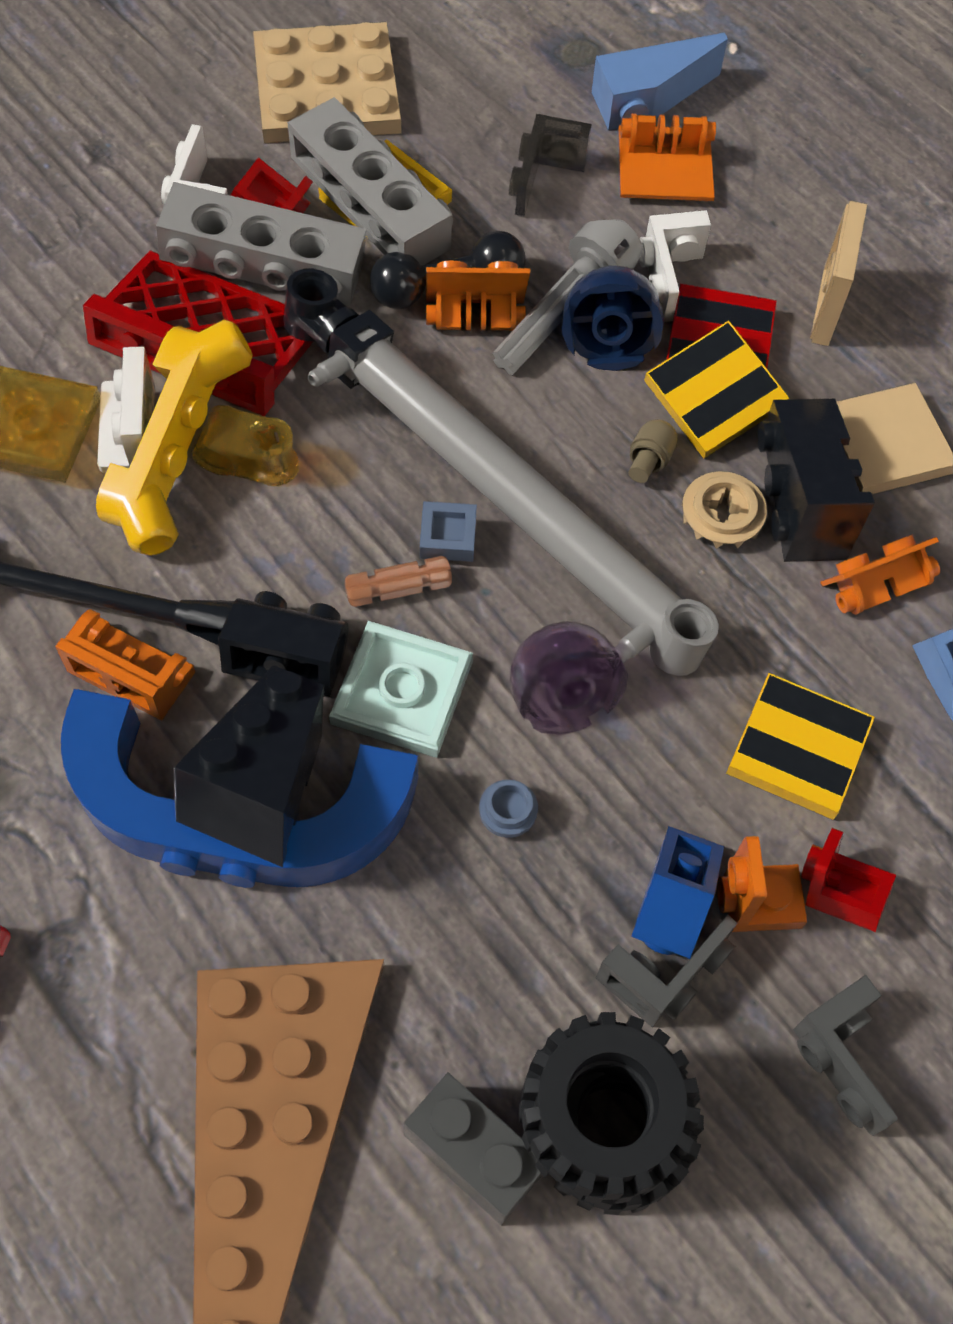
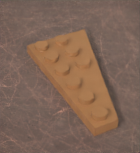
[193,959,385,1324]

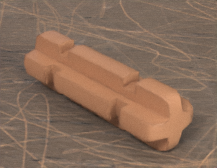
[345,556,452,607]

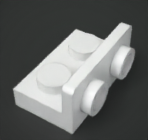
[97,347,155,473]

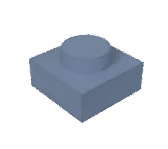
[420,501,477,562]

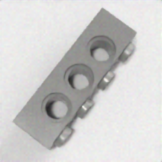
[287,97,453,265]
[156,182,367,306]

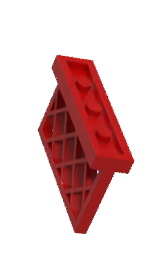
[83,250,314,417]

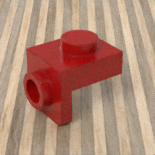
[230,157,313,213]
[801,828,896,932]

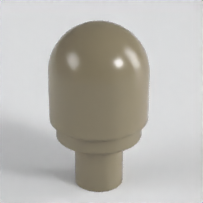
[628,419,678,483]

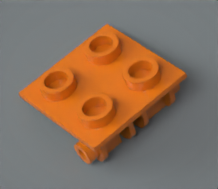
[618,113,716,201]
[426,260,530,331]

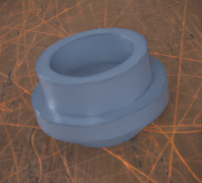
[479,780,538,838]

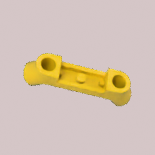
[96,319,252,556]

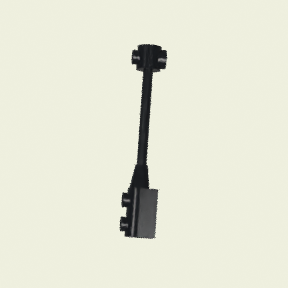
[0,562,348,697]

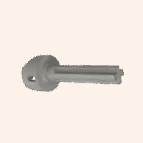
[492,219,643,375]

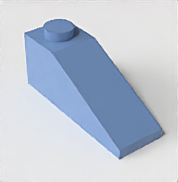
[592,32,728,130]

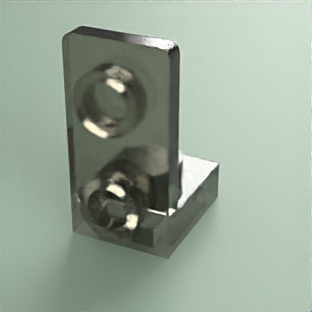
[509,114,592,217]

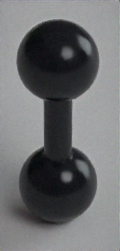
[370,231,526,309]

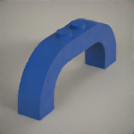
[61,689,418,888]

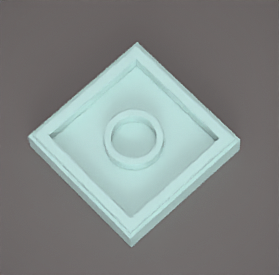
[329,621,473,758]

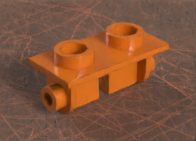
[820,534,940,615]

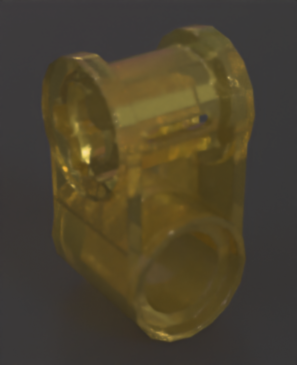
[192,405,300,486]

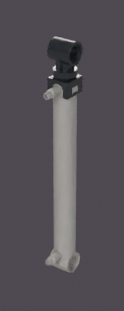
[283,268,719,676]

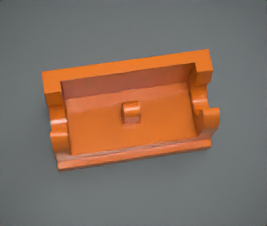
[55,609,196,721]

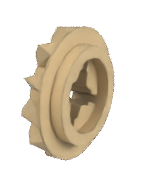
[681,471,767,549]

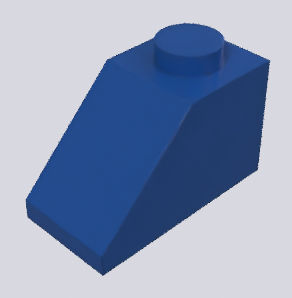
[631,826,724,959]

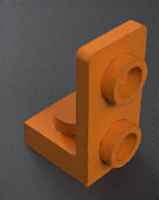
[717,836,807,932]

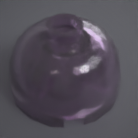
[510,621,628,735]

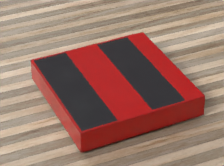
[666,283,777,369]

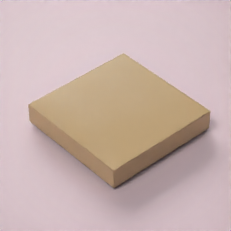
[810,201,867,346]
[837,383,953,494]

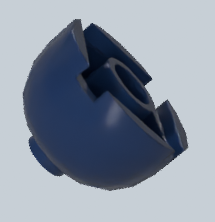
[562,265,664,371]

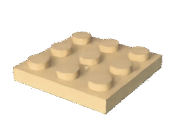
[253,22,401,144]

